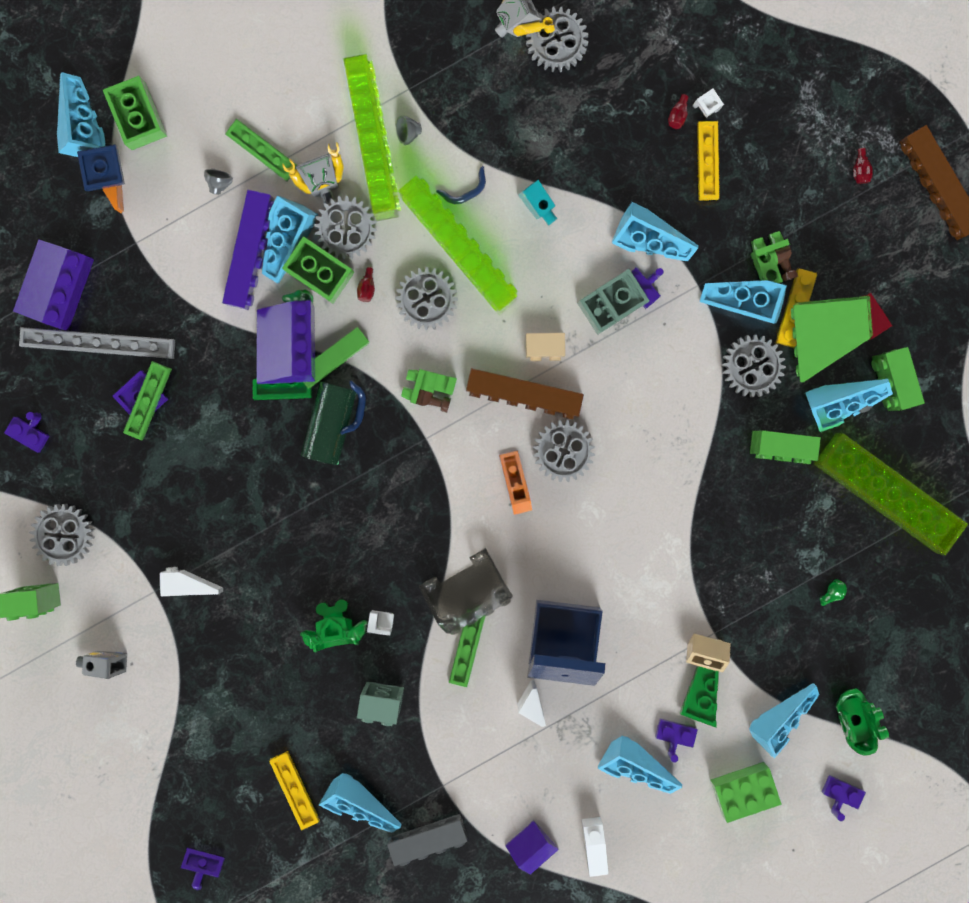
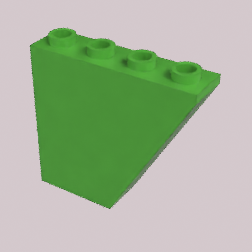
[791,296,873,382]

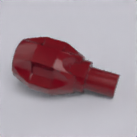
[668,94,689,129]
[853,148,873,184]
[357,267,375,302]

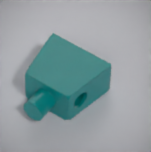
[518,180,558,226]

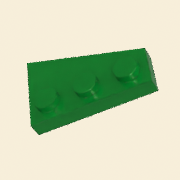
[253,378,312,400]
[680,666,719,728]

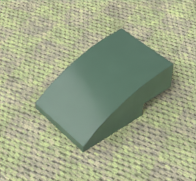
[577,269,649,335]

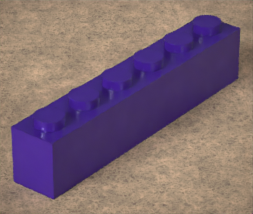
[222,189,274,310]

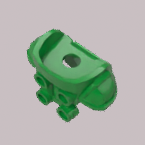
[300,599,368,652]
[836,688,889,756]

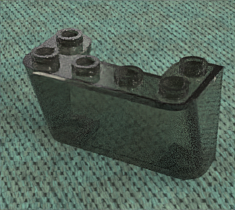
[419,548,513,635]

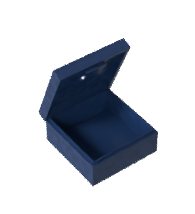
[527,600,606,686]

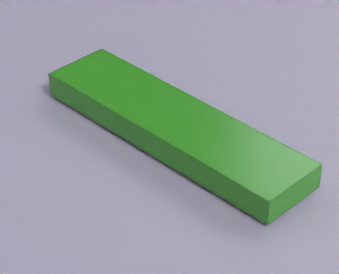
[225,119,297,182]
[303,327,369,389]
[123,361,172,440]
[449,608,486,687]

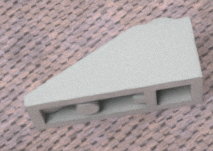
[160,567,223,596]
[582,817,608,877]

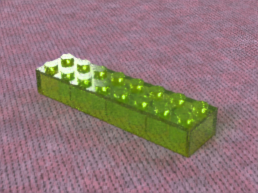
[343,54,402,221]
[398,175,518,315]
[814,433,968,556]

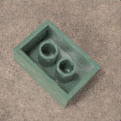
[357,682,404,726]

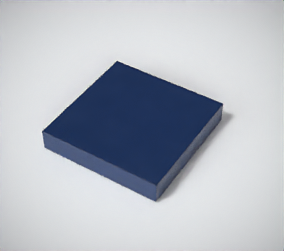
[77,144,125,191]

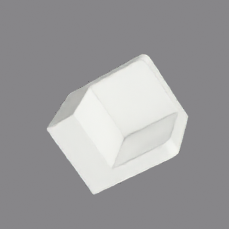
[693,89,724,117]
[367,610,394,635]

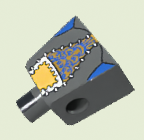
[76,651,127,679]

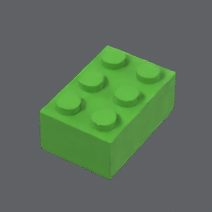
[103,76,167,150]
[282,236,355,304]
[872,347,924,411]
[750,431,821,464]
[0,583,61,621]
[710,762,782,823]

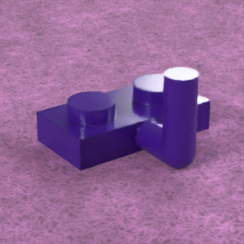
[631,268,664,310]
[4,412,50,453]
[655,719,698,763]
[821,775,866,821]
[181,848,225,890]

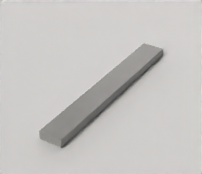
[19,327,175,359]

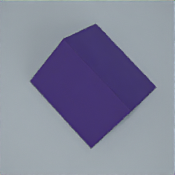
[505,820,559,875]

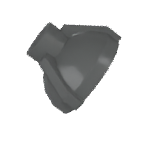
[396,116,422,145]
[204,168,233,195]

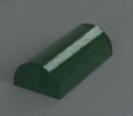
[301,382,357,465]

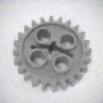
[526,7,588,72]
[314,196,377,259]
[395,267,458,330]
[722,335,786,397]
[533,420,595,482]
[29,504,95,566]

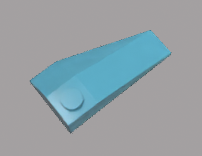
[57,72,105,157]
[262,196,318,284]
[612,202,698,261]
[700,280,787,324]
[805,379,893,432]
[749,684,819,759]
[598,735,682,794]
[319,773,402,833]

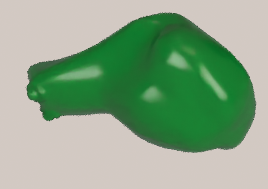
[282,289,313,304]
[820,579,847,606]

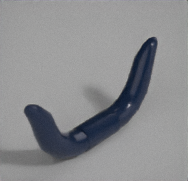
[436,166,486,205]
[340,381,366,435]

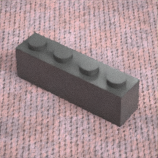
[387,814,468,866]

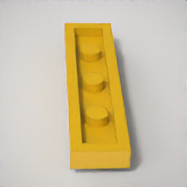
[697,121,719,200]
[775,268,817,348]
[269,751,320,830]

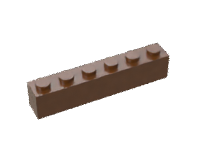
[900,125,969,240]
[466,368,584,420]

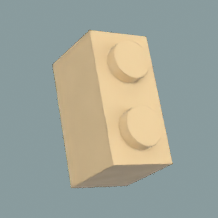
[526,333,565,362]
[686,633,731,673]

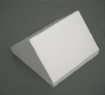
[517,680,546,727]

